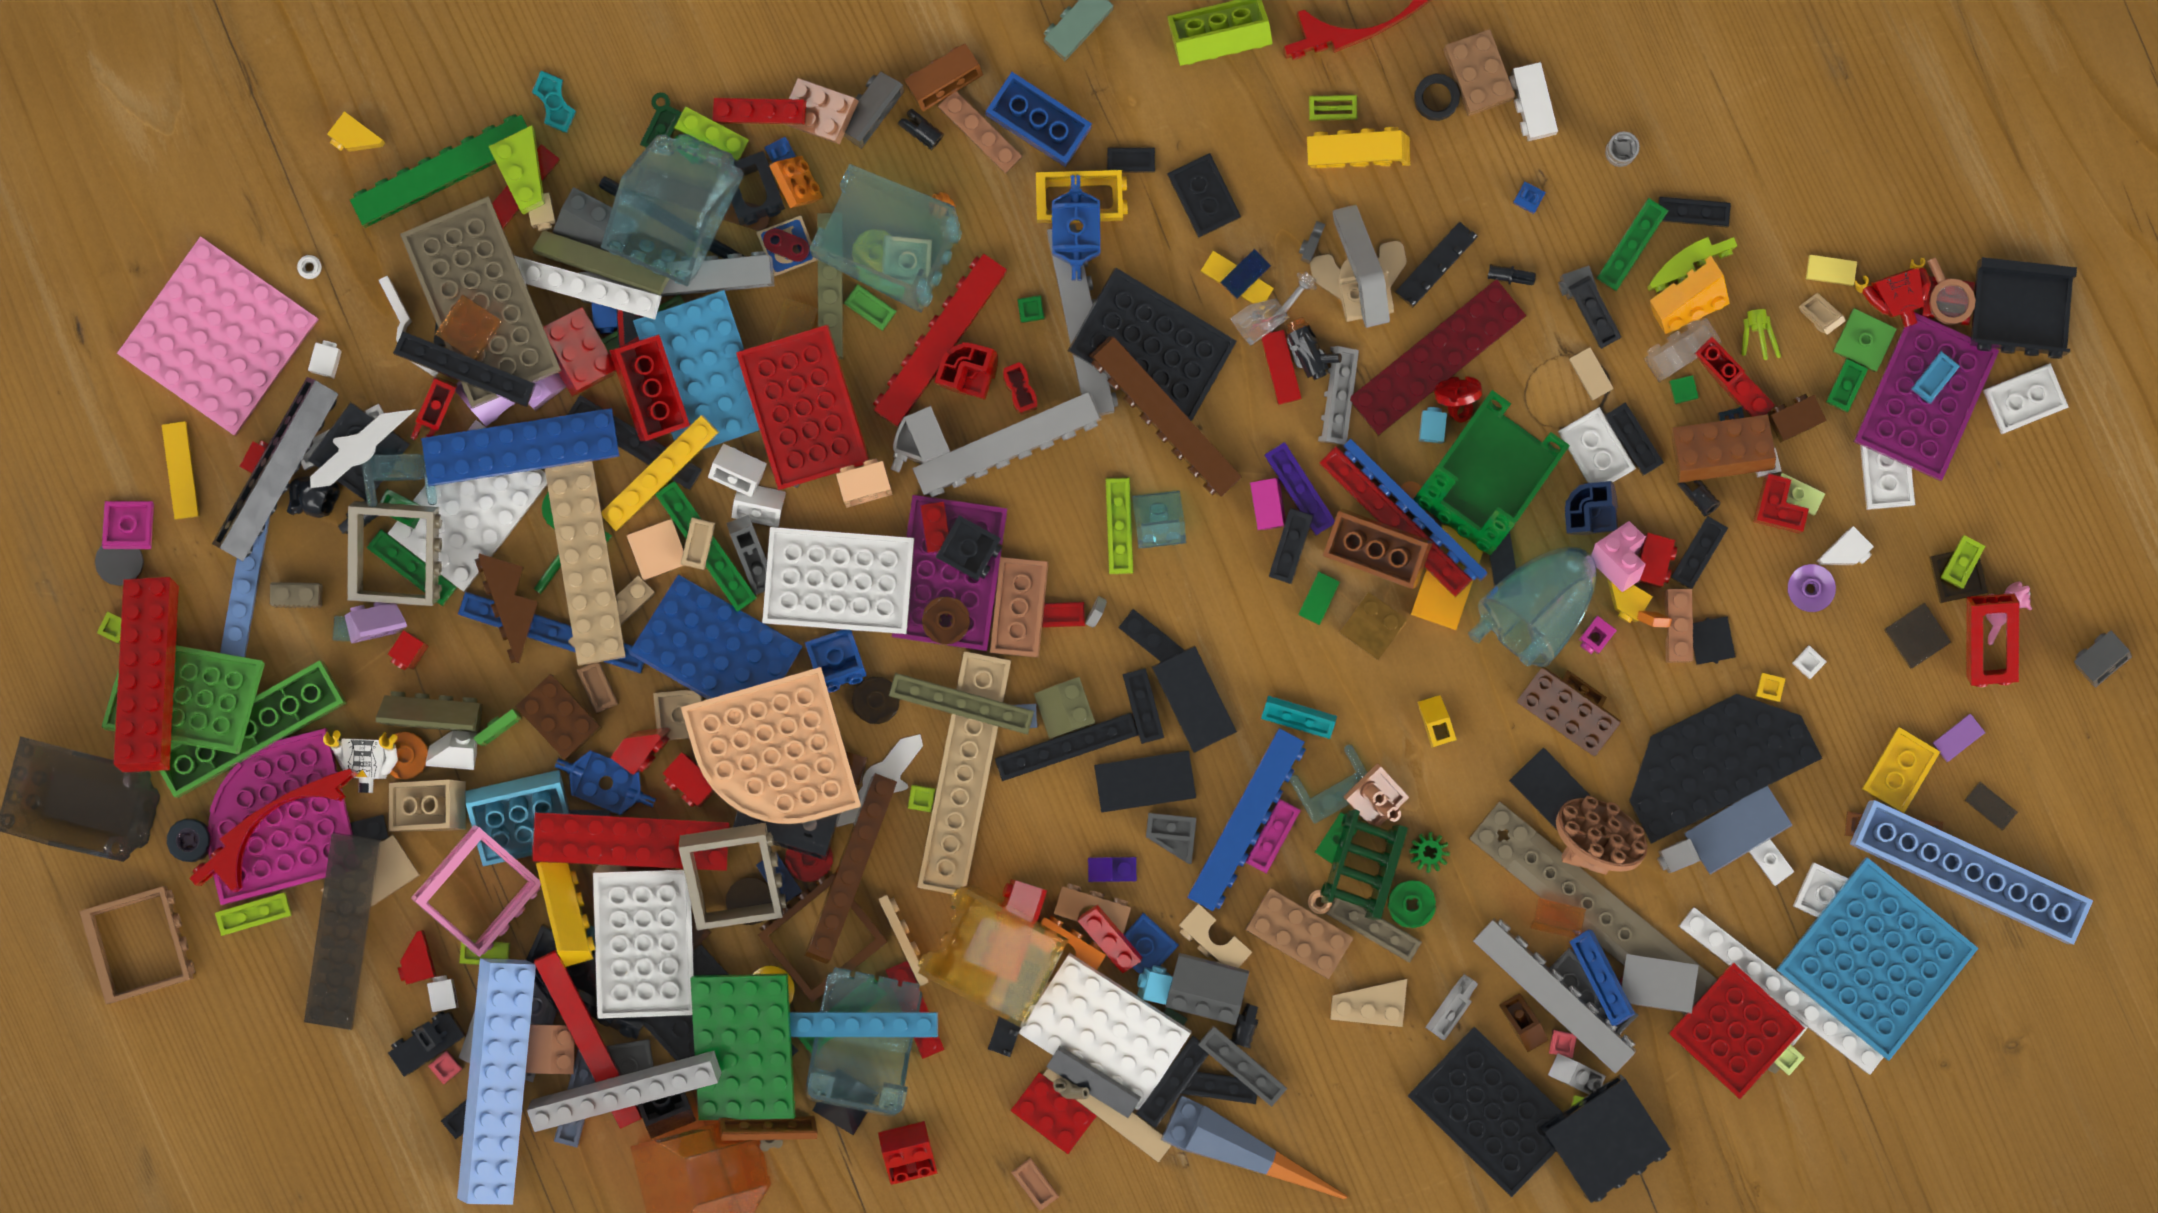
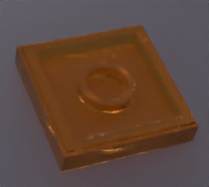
[435,295,503,360]

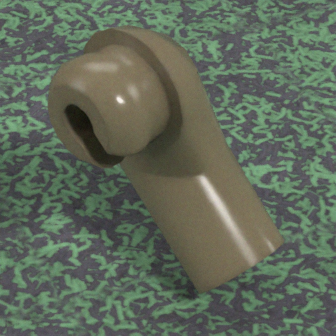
[1053,1078,1089,1099]

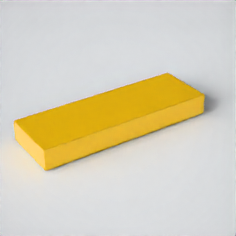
[1200,251,1274,309]

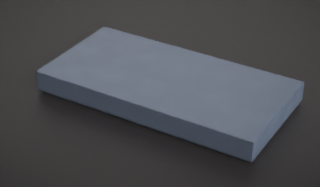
[1684,786,1792,875]

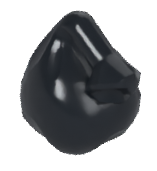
[287,475,340,518]

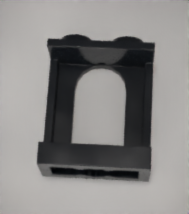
[719,151,785,226]

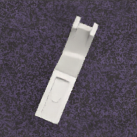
[379,276,439,376]

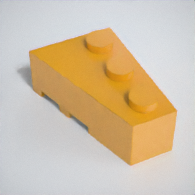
[1650,256,1730,334]

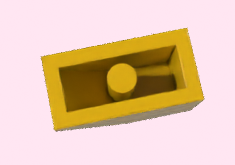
[327,111,385,152]
[1607,578,1653,623]

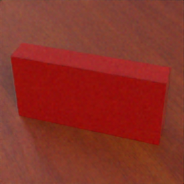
[1042,602,1085,628]

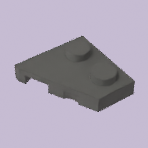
[1146,813,1196,864]

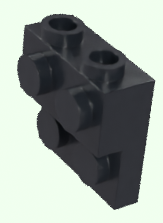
[936,515,1003,582]

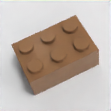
[1443,29,1515,116]

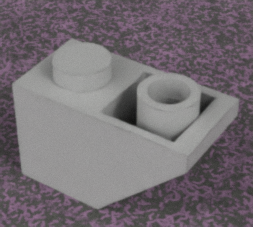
[1548,1053,1606,1095]

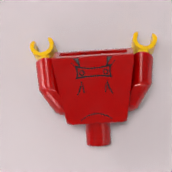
[1855,258,1931,327]

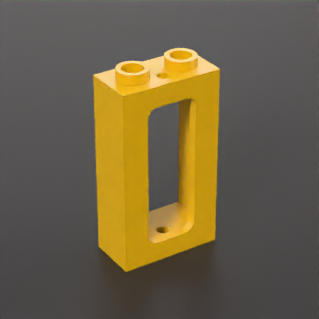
[1036,170,1128,223]

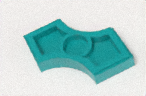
[532,71,576,133]

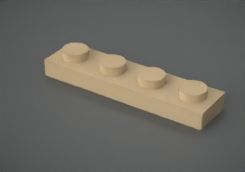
[568,576,655,648]
[879,895,931,986]

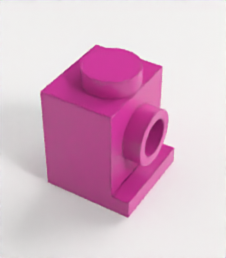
[1578,616,1617,654]

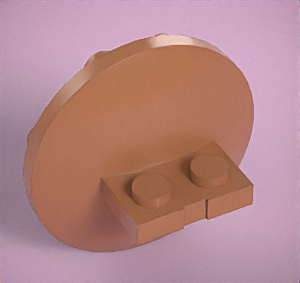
[1556,796,1647,875]

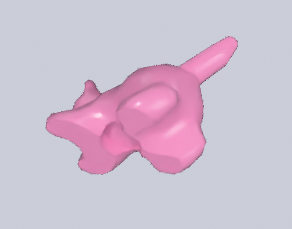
[1986,581,2032,646]

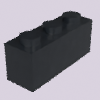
[388,1011,466,1077]

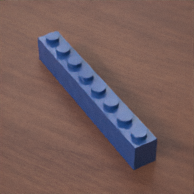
[1187,728,1306,911]

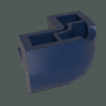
[1565,481,1618,535]

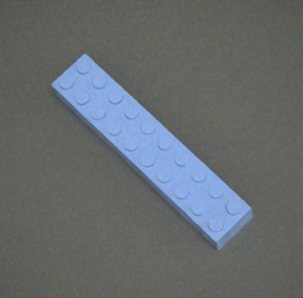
[1850,800,2093,945]
[457,958,536,1205]

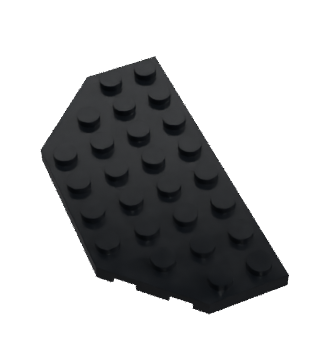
[1629,694,1823,844]

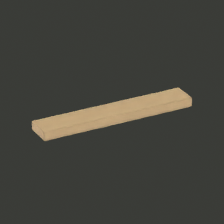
[1043,1069,1171,1162]

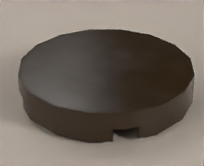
[852,677,900,724]
[726,877,772,925]

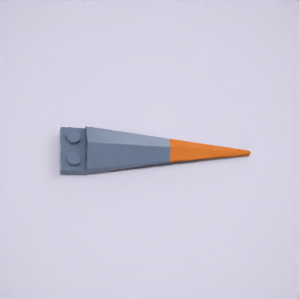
[1161,1096,1348,1199]

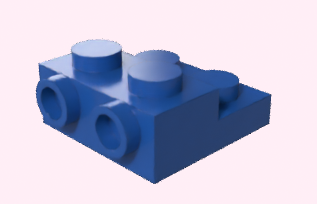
[805,630,867,693]

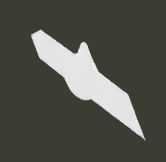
[310,409,416,488]
[837,734,923,827]

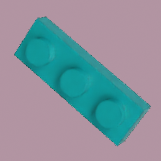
[1261,696,1337,739]

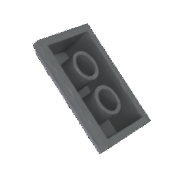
[844,72,904,149]
[553,187,638,256]
[1165,953,1249,1025]

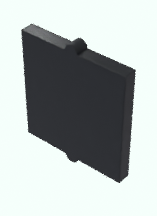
[1693,616,1736,665]

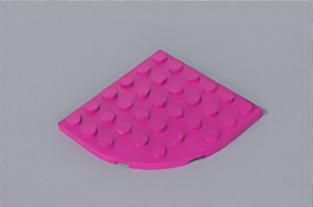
[207,728,361,905]

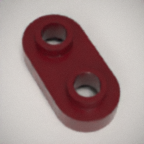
[763,228,810,262]

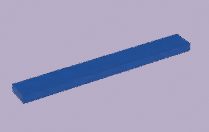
[458,592,644,674]

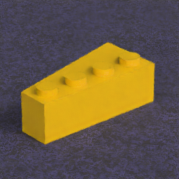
[1307,127,1410,168]

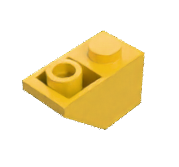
[1417,695,1456,748]

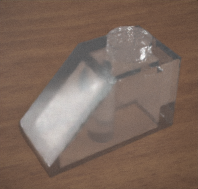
[1230,299,1289,346]

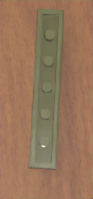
[533,230,671,295]
[889,673,1034,735]

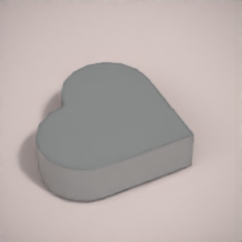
[1085,596,1107,628]

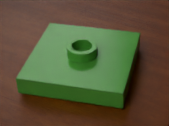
[1833,308,1897,372]
[473,709,522,746]

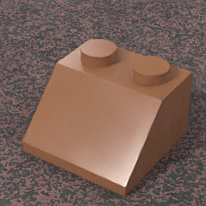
[526,1024,575,1074]

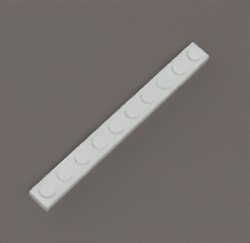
[1679,907,1884,1075]

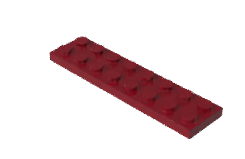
[1350,280,1526,436]

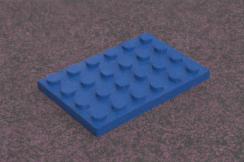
[629,574,803,699]

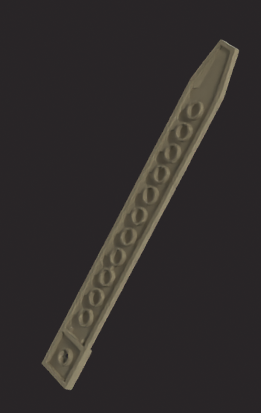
[1469,801,1780,1074]

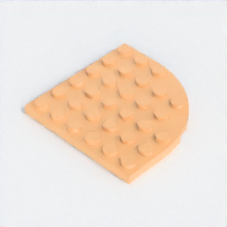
[681,667,861,824]

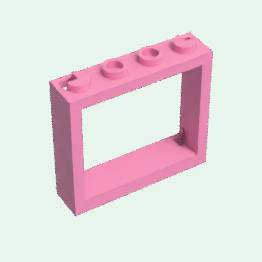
[411,825,541,957]

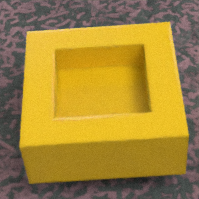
[1755,673,1785,702]

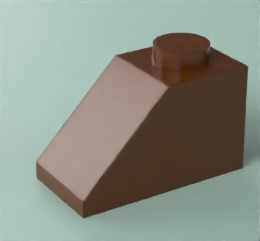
[1499,993,1548,1052]

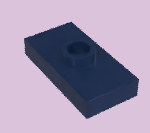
[756,852,802,903]

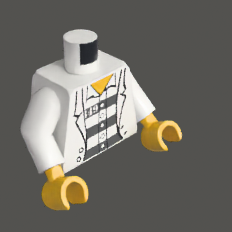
[323,730,398,793]

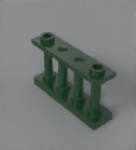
[1320,809,1408,920]

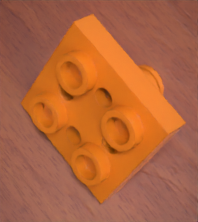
[770,156,823,208]

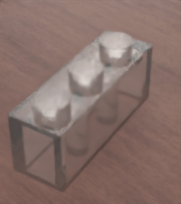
[1644,318,1722,383]

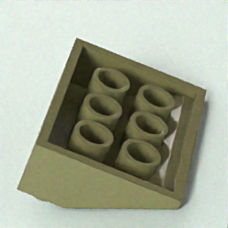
[376,691,483,733]

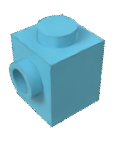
[1137,965,1173,1005]

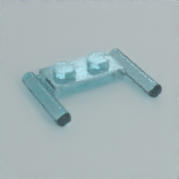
[362,454,437,507]
[1290,745,1367,824]

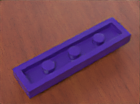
[1264,442,1335,536]

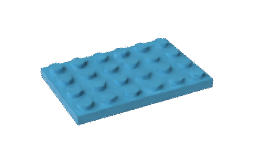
[633,290,760,449]

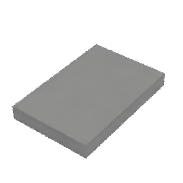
[1622,954,1699,1013]

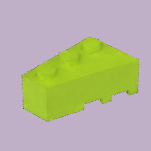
[489,125,545,215]

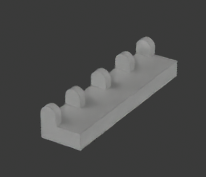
[1318,346,1359,445]

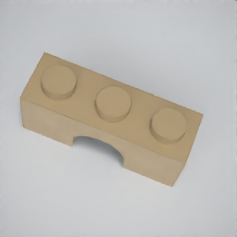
[1179,904,1252,968]

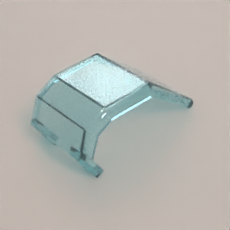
[806,967,922,1117]

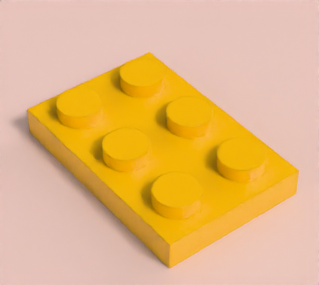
[1862,727,1940,813]

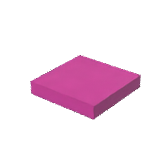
[102,501,154,549]

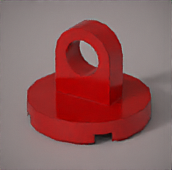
[1434,376,1482,423]

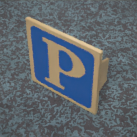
[757,215,818,277]

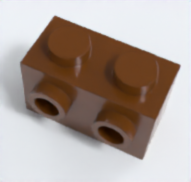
[1768,394,1827,443]

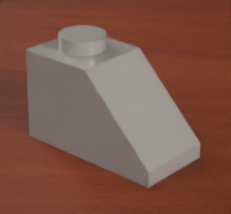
[1657,839,1700,873]

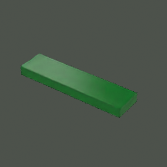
[1596,198,1669,291]
[366,529,457,606]

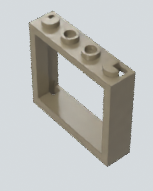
[348,501,443,606]
[679,823,787,930]

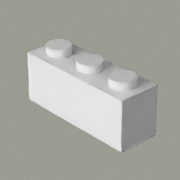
[1508,62,1558,141]

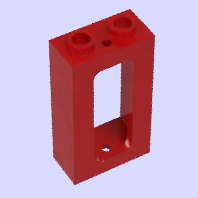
[1966,593,2019,687]

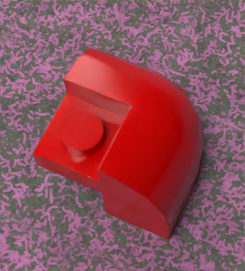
[934,342,998,400]

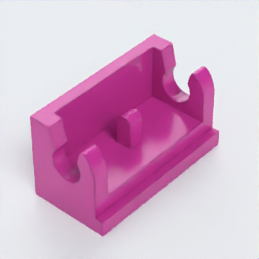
[1250,478,1286,530]

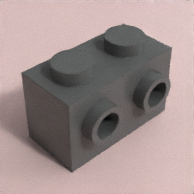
[2074,631,2132,688]

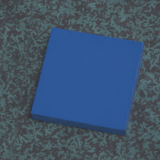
[1124,913,1179,974]

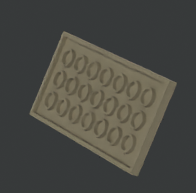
[400,196,561,408]

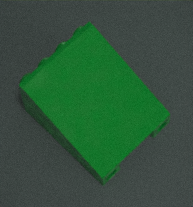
[1413,390,1570,556]

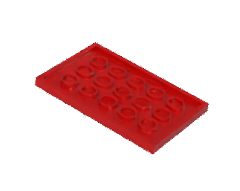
[736,325,869,490]

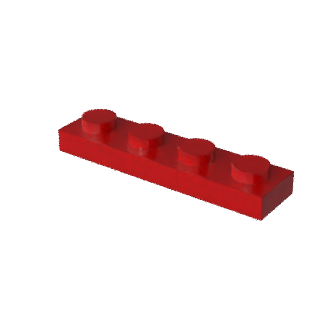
[712,98,807,125]
[886,961,945,1059]

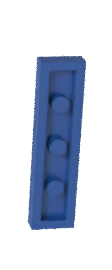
[1570,930,1635,1026]

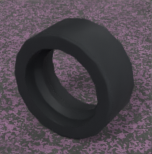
[1414,74,1460,121]

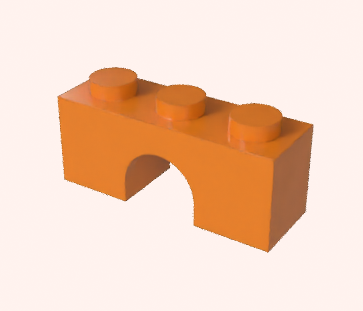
[1031,916,1106,970]

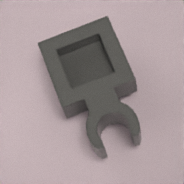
[1299,221,1325,264]

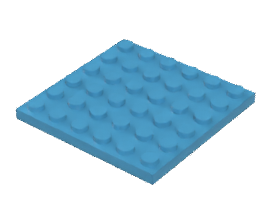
[1776,857,1979,1061]

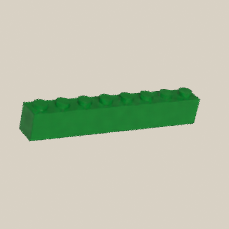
[350,114,528,228]

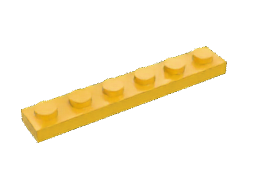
[601,415,719,531]

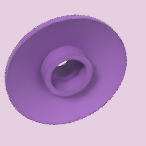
[1788,564,1836,612]

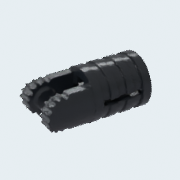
[898,109,944,151]
[1677,480,1720,517]

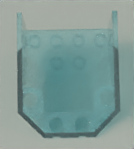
[601,134,744,287]

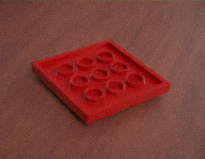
[1668,962,1805,1099]

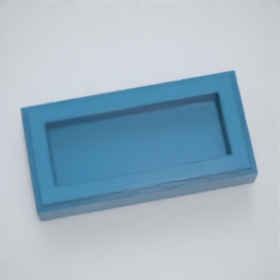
[1911,351,1960,404]

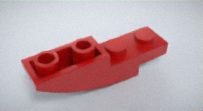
[1694,336,1775,417]

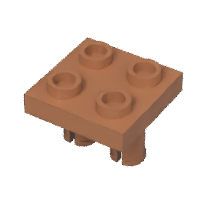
[1343,764,1409,827]

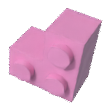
[1590,521,1646,592]

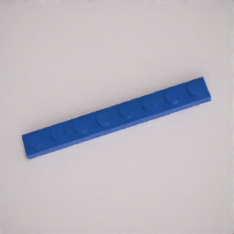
[1344,439,1488,582]

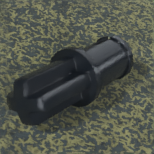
[1488,264,1536,286]

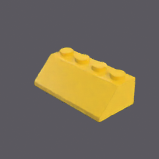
[536,862,595,967]

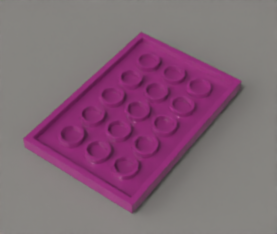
[1853,312,1999,481]
[892,495,1007,651]

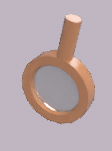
[1927,257,1975,325]

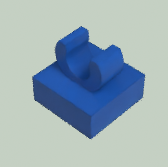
[764,137,796,163]
[1513,181,1546,214]

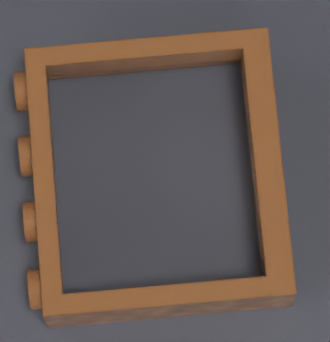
[79,886,195,1004]

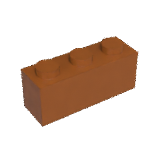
[904,43,984,112]

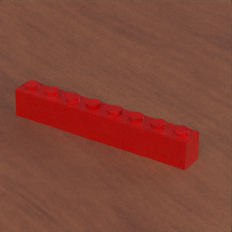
[873,253,1007,428]

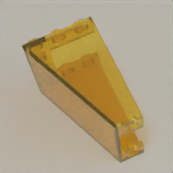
[918,886,1069,1027]

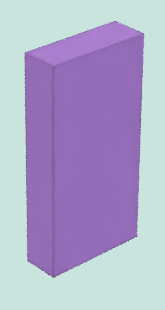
[1932,714,1985,762]

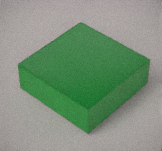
[1017,295,1044,323]
[1669,375,1699,404]

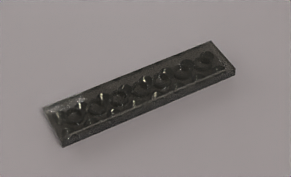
[304,832,381,1030]

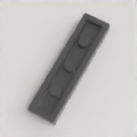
[1198,1026,1287,1107]

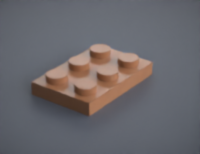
[783,78,859,145]

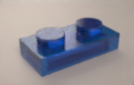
[1220,249,1271,300]

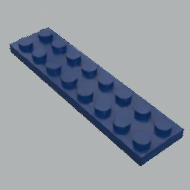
[421,408,620,487]

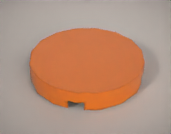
[388,732,428,780]

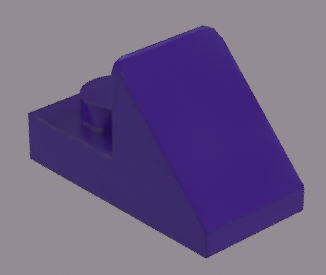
[1088,857,1137,882]

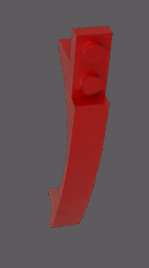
[1283,0,1432,60]
[189,769,358,892]

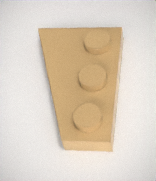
[1330,979,1407,1027]

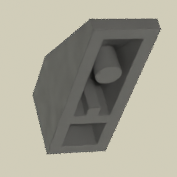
[726,515,767,595]

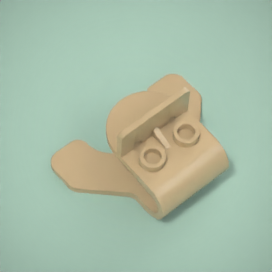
[1310,241,1406,322]

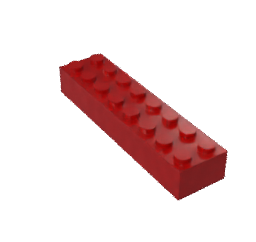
[114,577,179,772]
[532,813,729,871]

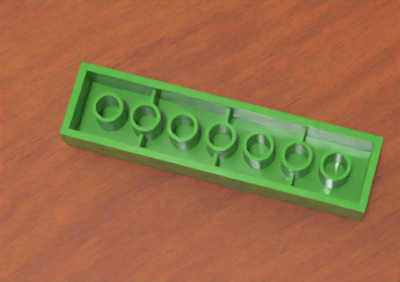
[160,660,347,798]

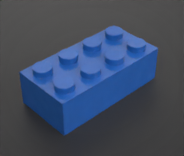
[986,72,1092,168]

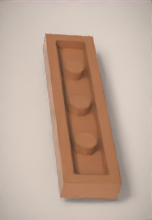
[938,91,1022,174]

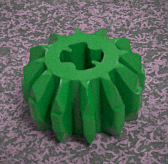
[1409,832,1450,873]

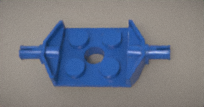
[1052,175,1100,281]
[555,751,656,815]

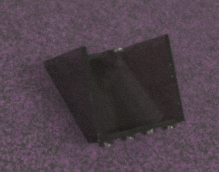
[0,736,160,862]

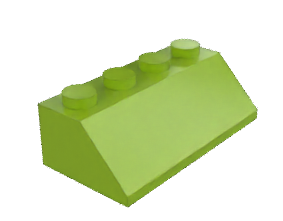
[1167,0,1273,66]

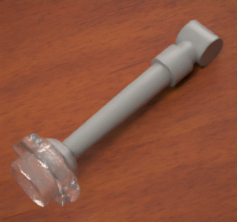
[1264,272,1317,333]

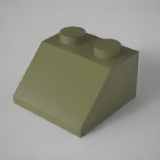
[1034,677,1095,739]

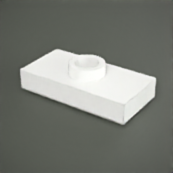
[1749,840,1794,886]

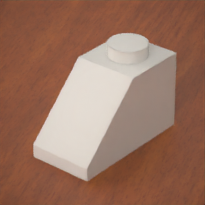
[1816,526,1874,565]
[426,730,477,770]

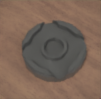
[95,545,144,586]

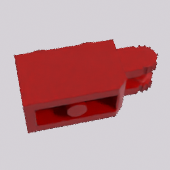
[410,375,457,440]

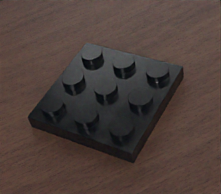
[308,401,410,500]

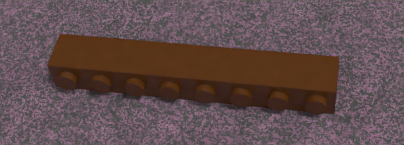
[1089,336,1242,497]
[804,773,897,964]

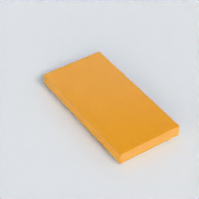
[1410,524,1483,631]

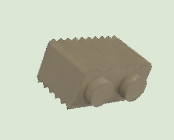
[270,582,323,609]

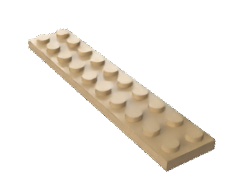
[545,461,626,666]
[917,651,1011,897]

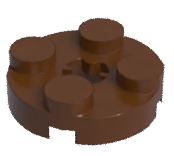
[922,597,970,645]

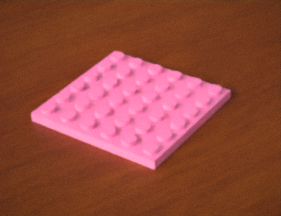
[117,236,319,436]

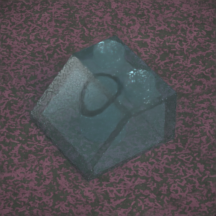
[1132,491,1186,549]

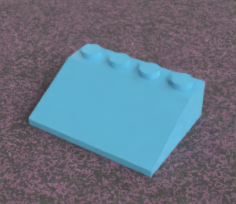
[465,770,570,866]

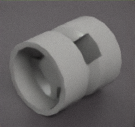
[1605,131,1640,167]

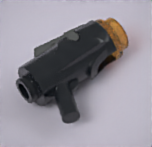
[1286,317,1342,381]

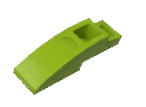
[1647,237,1737,293]

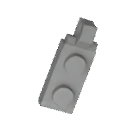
[1425,974,1478,1041]

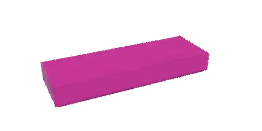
[1245,799,1301,874]

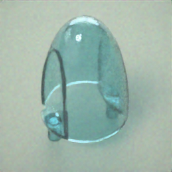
[1468,547,1597,667]

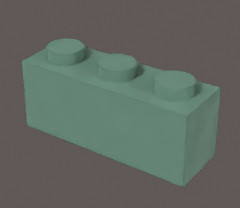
[1044,0,1114,61]

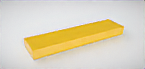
[162,421,200,520]

